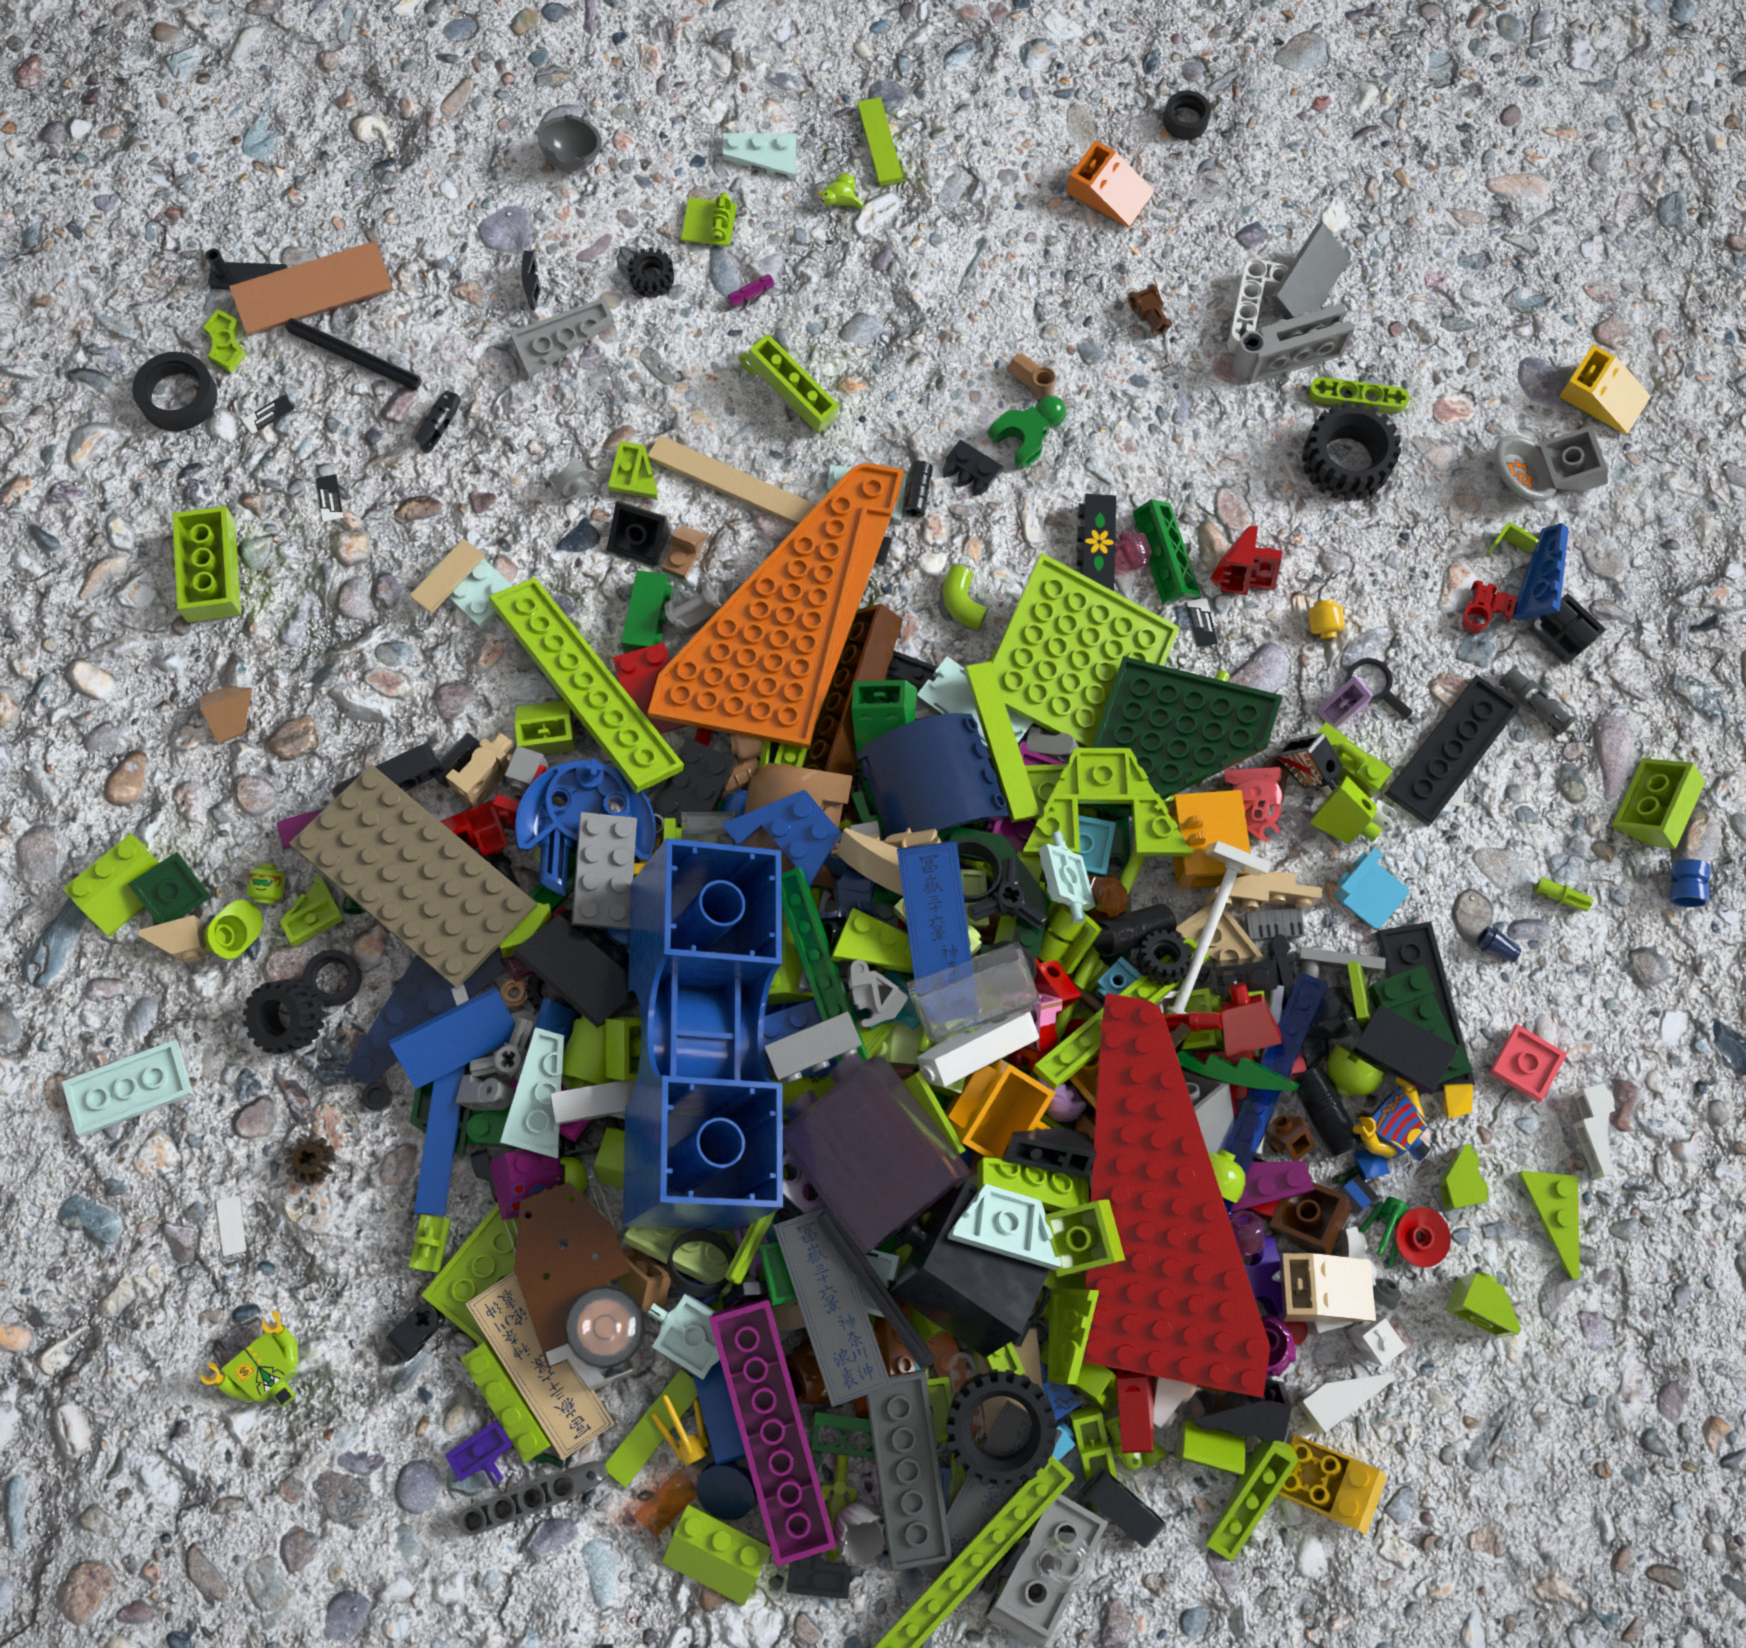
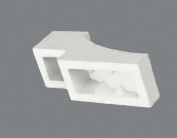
[1573,1083,1615,1180]

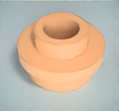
[500,979,528,1007]

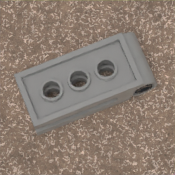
[1230,303,1355,384]
[984,1494,1108,1648]

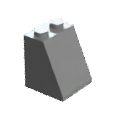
[1181,1066,1237,1153]

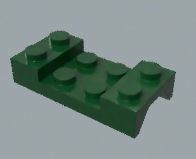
[1367,965,1473,1093]

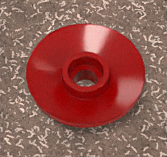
[1395,1207,1451,1267]

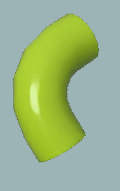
[942,564,988,632]

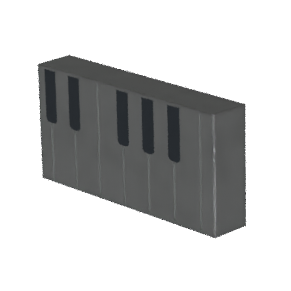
[1244,908,1305,941]

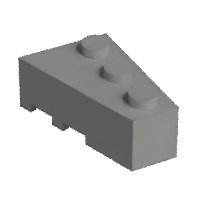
[764,1012,862,1084]

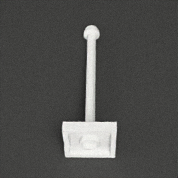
[1166,841,1272,1014]

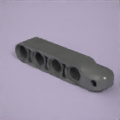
[458,1461,608,1536]

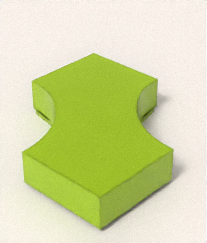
[202,308,246,373]

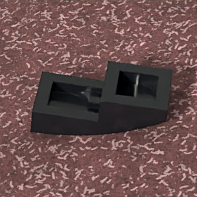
[521,250,541,310]

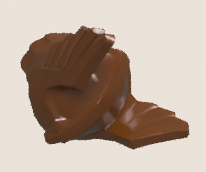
[1045,875,1129,922]
[785,1336,830,1405]

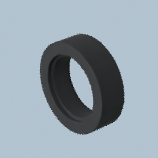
[132,352,218,431]

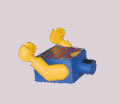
[1353,1076,1431,1161]

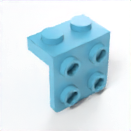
[1333,847,1409,930]

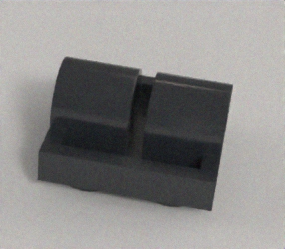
[1528,593,1607,665]

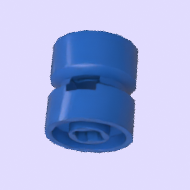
[1670,859,1710,907]

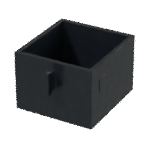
[890,1180,1050,1358]

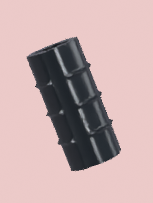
[902,461,933,518]
[435,732,480,788]

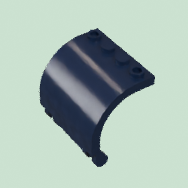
[855,713,1009,839]

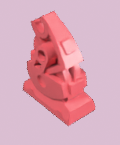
[1224,767,1282,843]

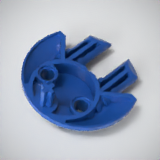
[515,758,656,897]

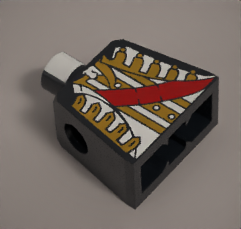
[1275,733,1343,795]

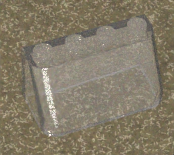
[907,941,1040,1044]

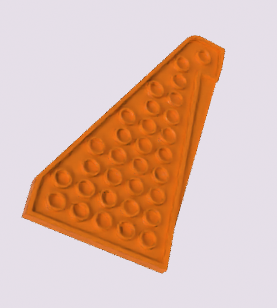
[648,463,904,749]

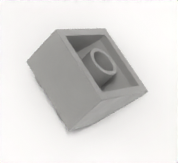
[1539,425,1608,492]

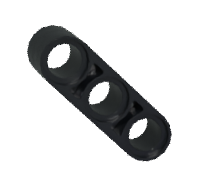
[1080,1466,1166,1548]

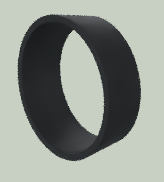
[957,839,1002,903]

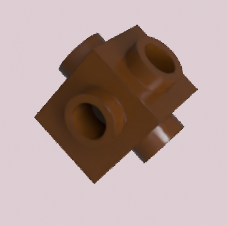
[1265,1111,1316,1161]

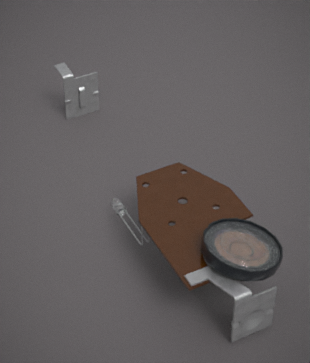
[451,984,646,1390]

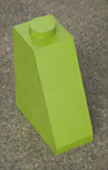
[1039,1340,1118,1415]

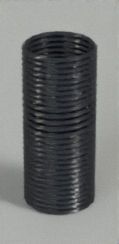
[1093,903,1177,957]
[1291,1065,1363,1158]

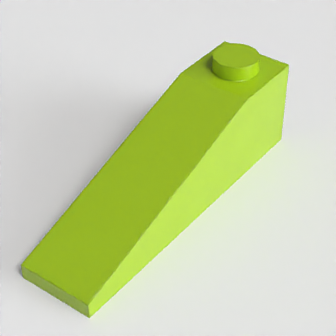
[1206,1440,1299,1562]

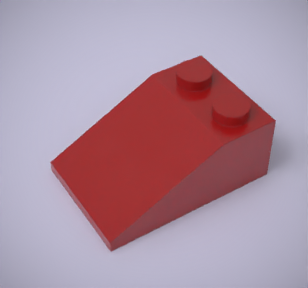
[612,642,690,735]

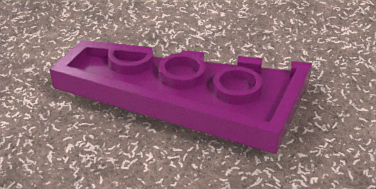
[1223,1161,1314,1214]

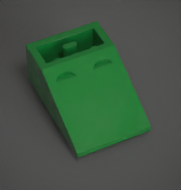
[852,680,917,770]

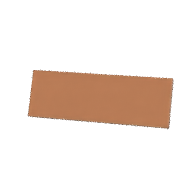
[229,241,394,336]

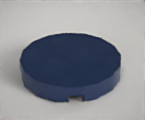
[696,1461,757,1520]

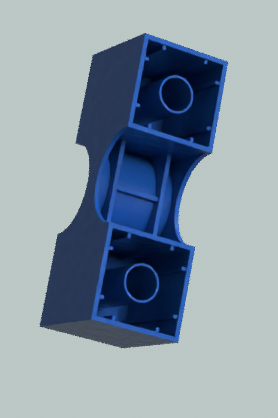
[622,838,783,1231]

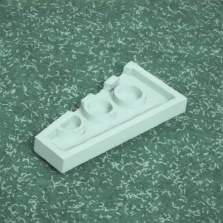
[500,1027,564,1159]

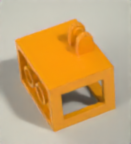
[1168,790,1251,891]
[945,1059,1056,1158]

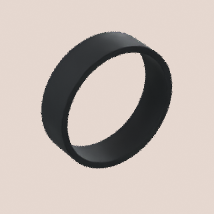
[667,1229,735,1297]

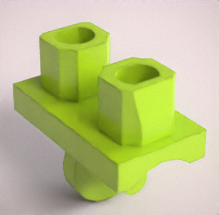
[409,1214,452,1273]

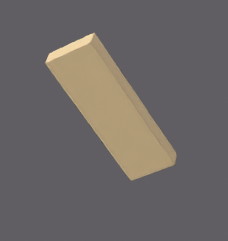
[410,538,485,614]

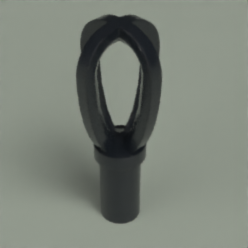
[1012,1284,1050,1347]

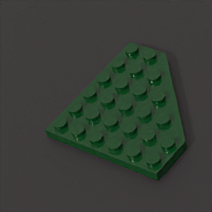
[1078,656,1283,818]

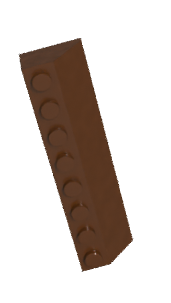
[803,603,903,811]

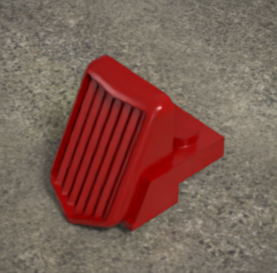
[1210,525,1282,595]

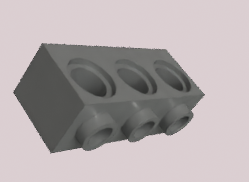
[783,1151,853,1224]

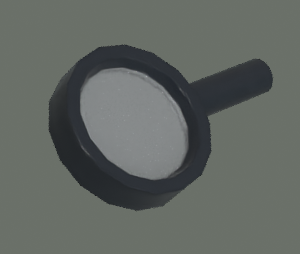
[1345,658,1413,719]

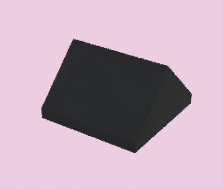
[606,501,670,566]

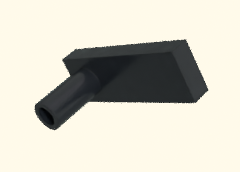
[205,248,288,290]

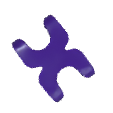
[1244,1235,1283,1322]

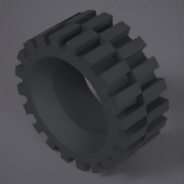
[1302,402,1401,501]
[946,1369,1057,1489]

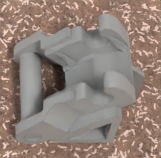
[665,574,725,635]
[847,960,908,1027]

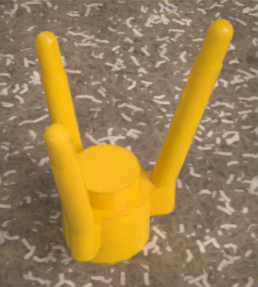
[651,1395,710,1466]

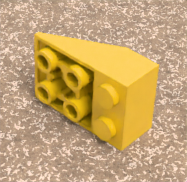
[1559,344,1651,435]
[1278,1434,1387,1536]

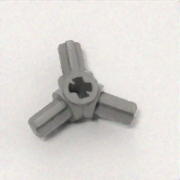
[469,1018,534,1081]

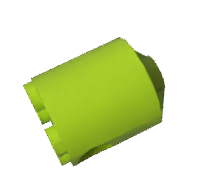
[561,1015,614,1090]

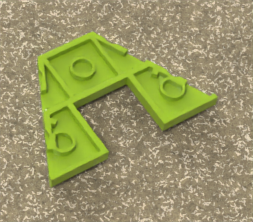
[1022,748,1194,857]

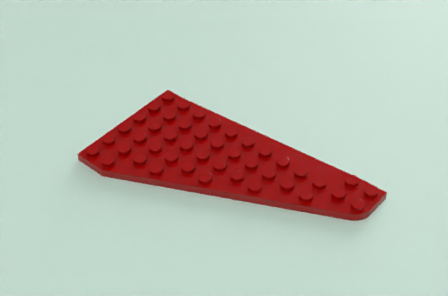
[1082,993,1271,1398]

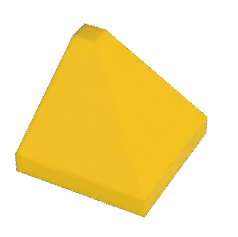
[1442,1084,1473,1118]

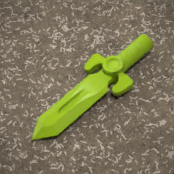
[821,1454,857,1563]

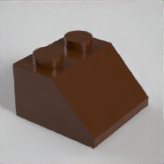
[1269,1182,1352,1255]

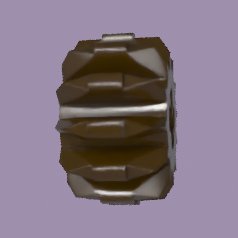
[284,1135,337,1186]

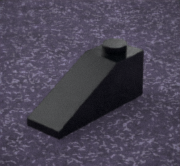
[1002,1128,1097,1178]

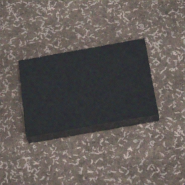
[1352,1005,1459,1096]

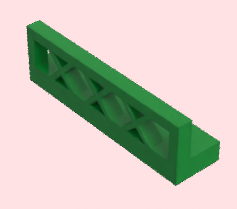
[1132,499,1201,605]
[811,1412,875,1459]

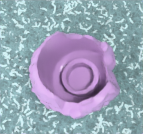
[1037,1077,1086,1122]

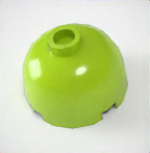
[1327,1044,1387,1098]
[1208,1148,1245,1203]

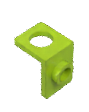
[1486,521,1539,556]

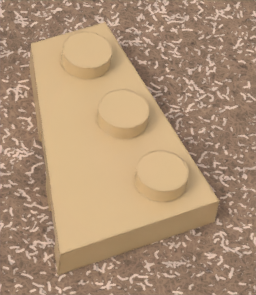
[1175,903,1263,963]

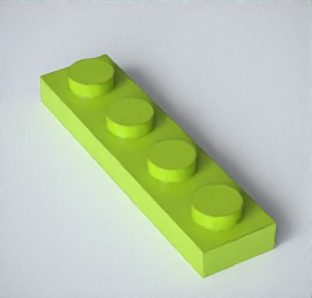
[461,1341,552,1463]

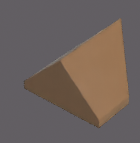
[200,686,252,744]

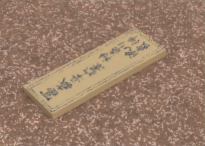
[466,1271,615,1460]

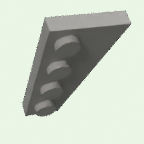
[510,297,615,378]

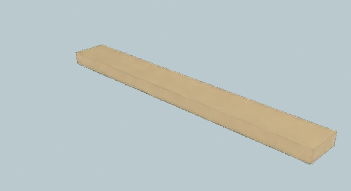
[648,435,816,526]

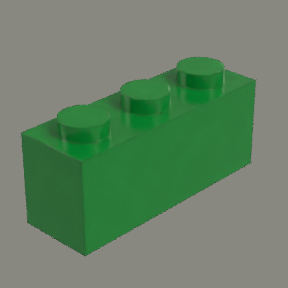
[621,570,674,653]

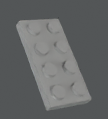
[571,812,637,930]

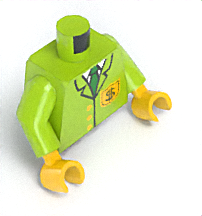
[199,1311,299,1408]

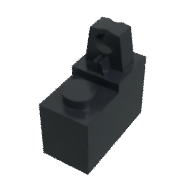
[1215,955,1279,995]

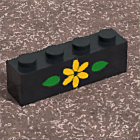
[1076,494,1116,591]

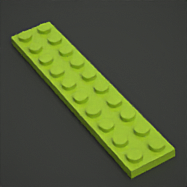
[489,577,684,793]

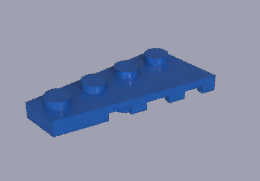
[1513,523,1569,621]

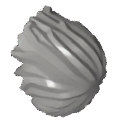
[833,1501,887,1566]

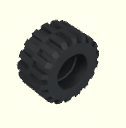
[243,978,325,1054]

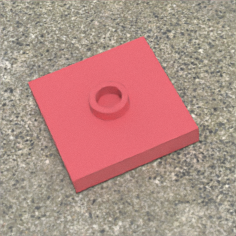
[1488,1024,1567,1103]

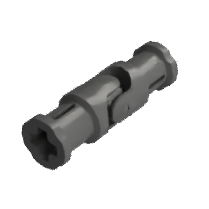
[1498,665,1577,736]

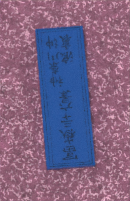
[897,841,979,1023]

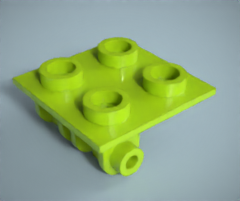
[681,193,737,246]

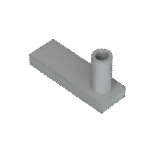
[1294,947,1386,996]

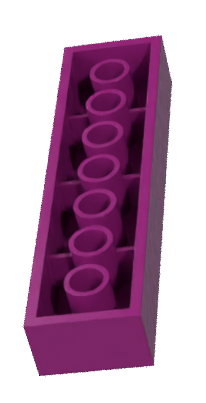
[709,1297,837,1567]

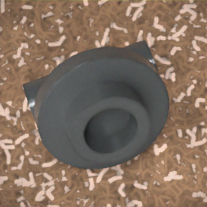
[1373,1278,1401,1310]

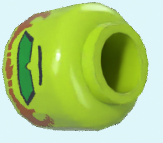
[246,863,286,904]

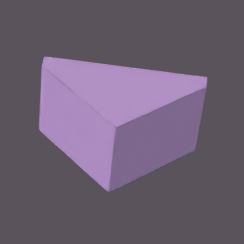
[1316,675,1373,730]

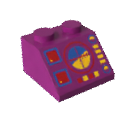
[489,1150,564,1221]

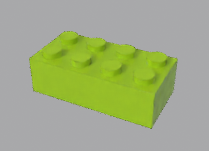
[172,506,241,623]

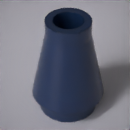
[1476,926,1521,963]

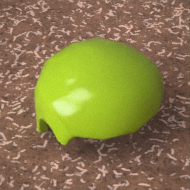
[560,1157,588,1201]

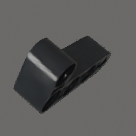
[331,744,443,799]

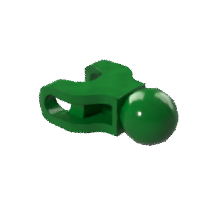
[988,395,1067,469]

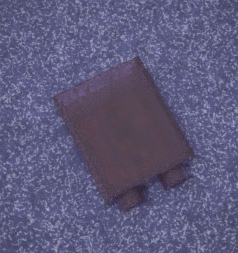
[783,1052,972,1255]

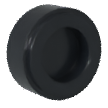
[362,1082,393,1112]

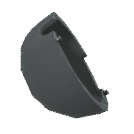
[538,114,602,172]

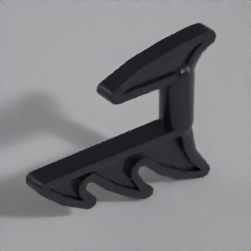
[981,1534,1031,1595]

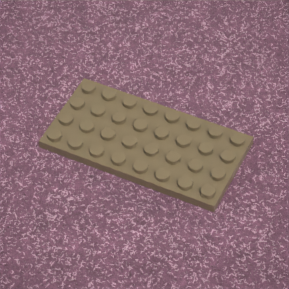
[289,764,538,989]

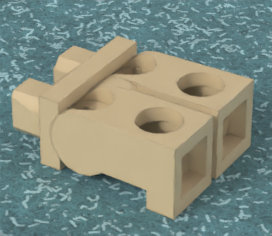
[446,732,515,808]

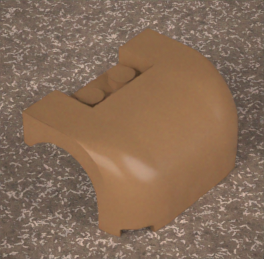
[741,763,852,887]

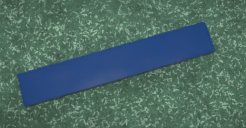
[414,1063,468,1216]

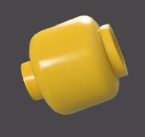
[1308,599,1345,640]

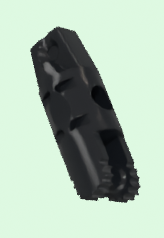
[414,390,461,454]

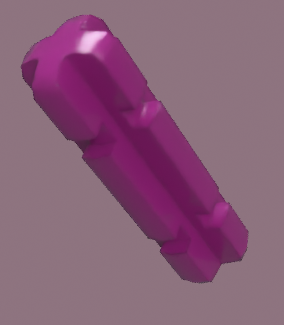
[727,274,775,307]

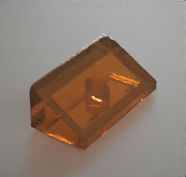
[634,1469,697,1538]

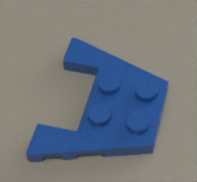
[722,789,842,888]

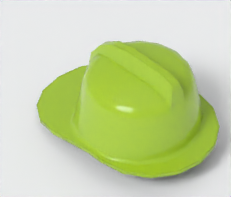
[204,900,263,959]

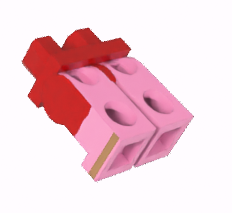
[1002,988,1062,1074]

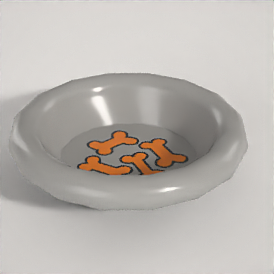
[1494,435,1556,502]

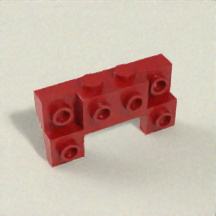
[440,800,509,856]

